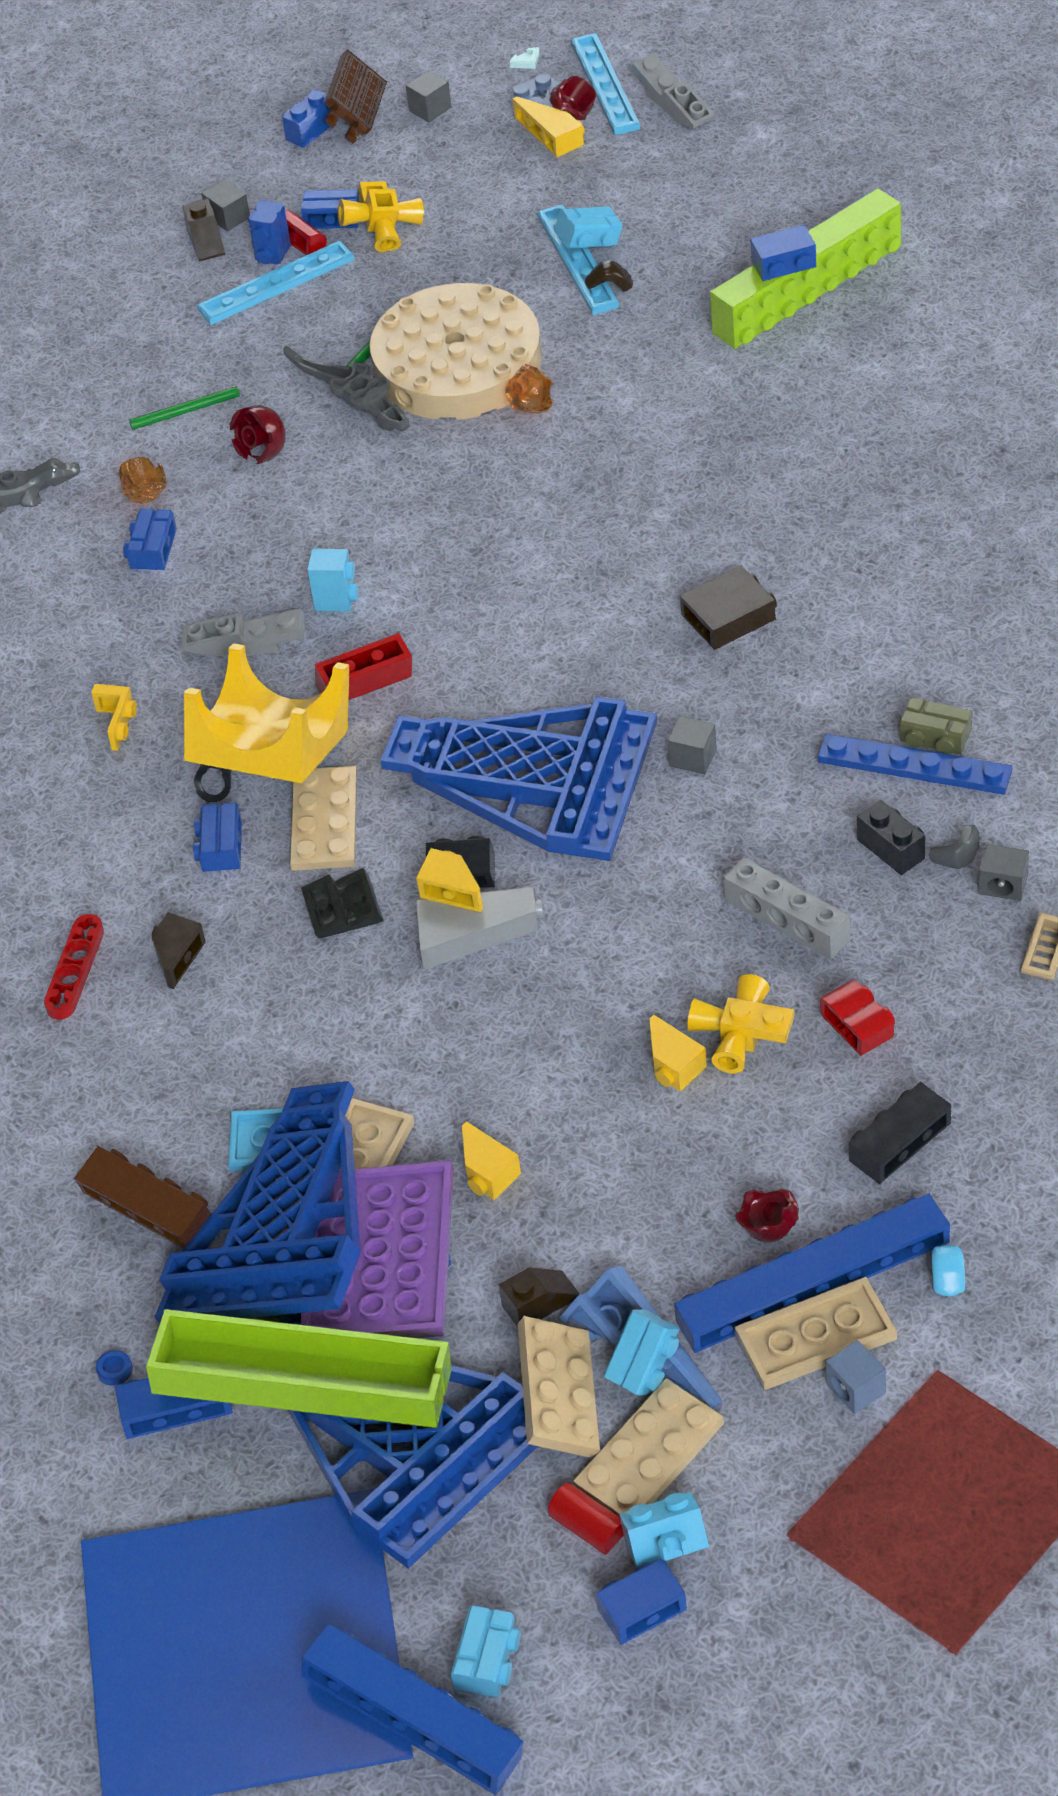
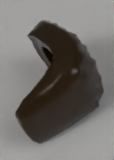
[585,260,633,292]

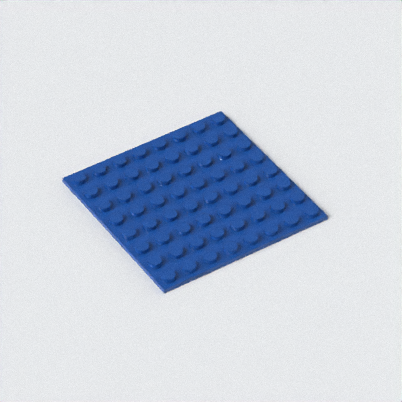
[81,1488,414,1796]

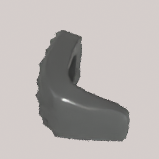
[929,825,980,869]

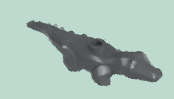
[283,346,410,431]
[0,458,80,514]

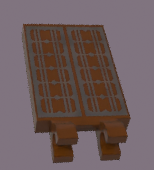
[324,49,387,144]

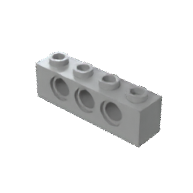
[724,857,850,960]

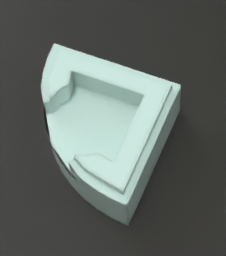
[509,47,540,69]

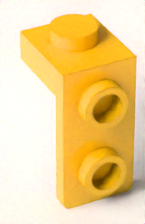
[91,684,137,751]

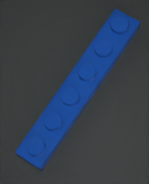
[818,733,1012,795]

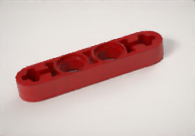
[44,914,104,1020]

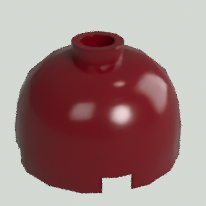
[230,405,286,464]

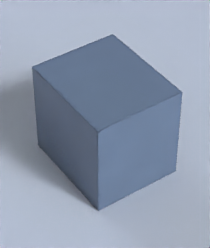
[826,1340,886,1414]

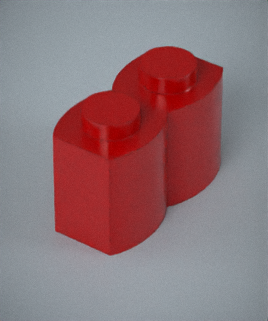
[820,979,895,1056]

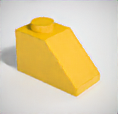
[416,848,483,913]
[649,1015,707,1092]
[462,1121,521,1200]

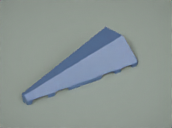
[559,1266,723,1410]

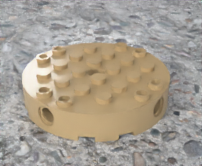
[370,283,542,420]

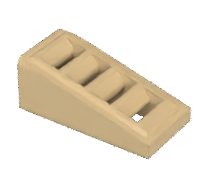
[1021,912,1058,981]

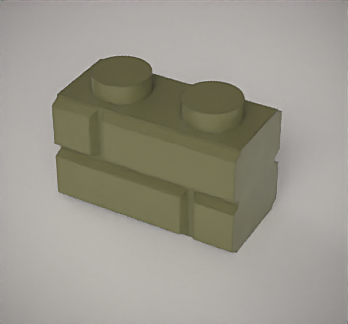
[900,697,973,755]

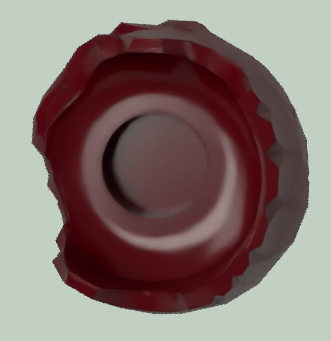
[549,76,596,120]
[735,1188,799,1242]

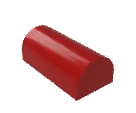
[285,209,327,255]
[548,1483,624,1555]

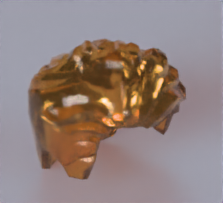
[506,364,554,414]
[119,457,167,504]

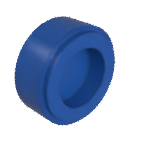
[96,1350,133,1386]

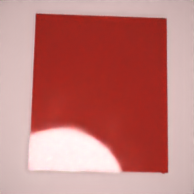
[787,1370,1058,1655]

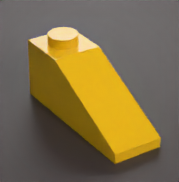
[513,97,585,157]

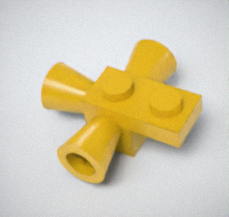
[338,181,424,253]
[687,974,794,1074]

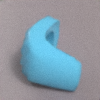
[931,1245,965,1297]

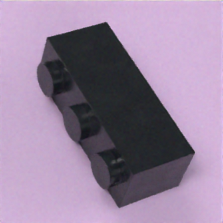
[849,1082,951,1184]

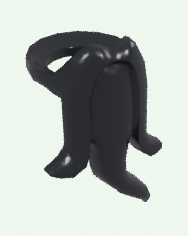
[194,764,232,802]

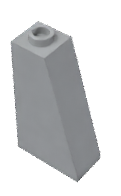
[416,887,544,969]

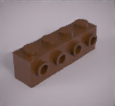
[74,1146,211,1249]

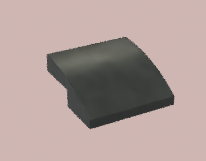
[301,867,384,938]

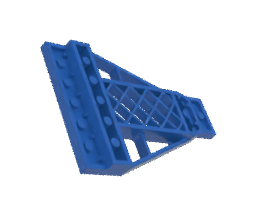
[380,696,657,861]
[155,1081,361,1324]
[279,1313,538,1569]

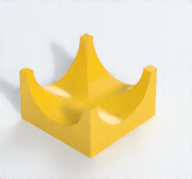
[184,643,349,784]

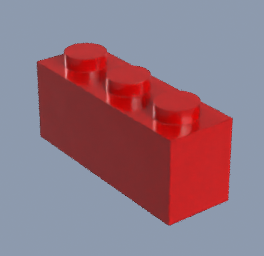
[314,633,412,700]

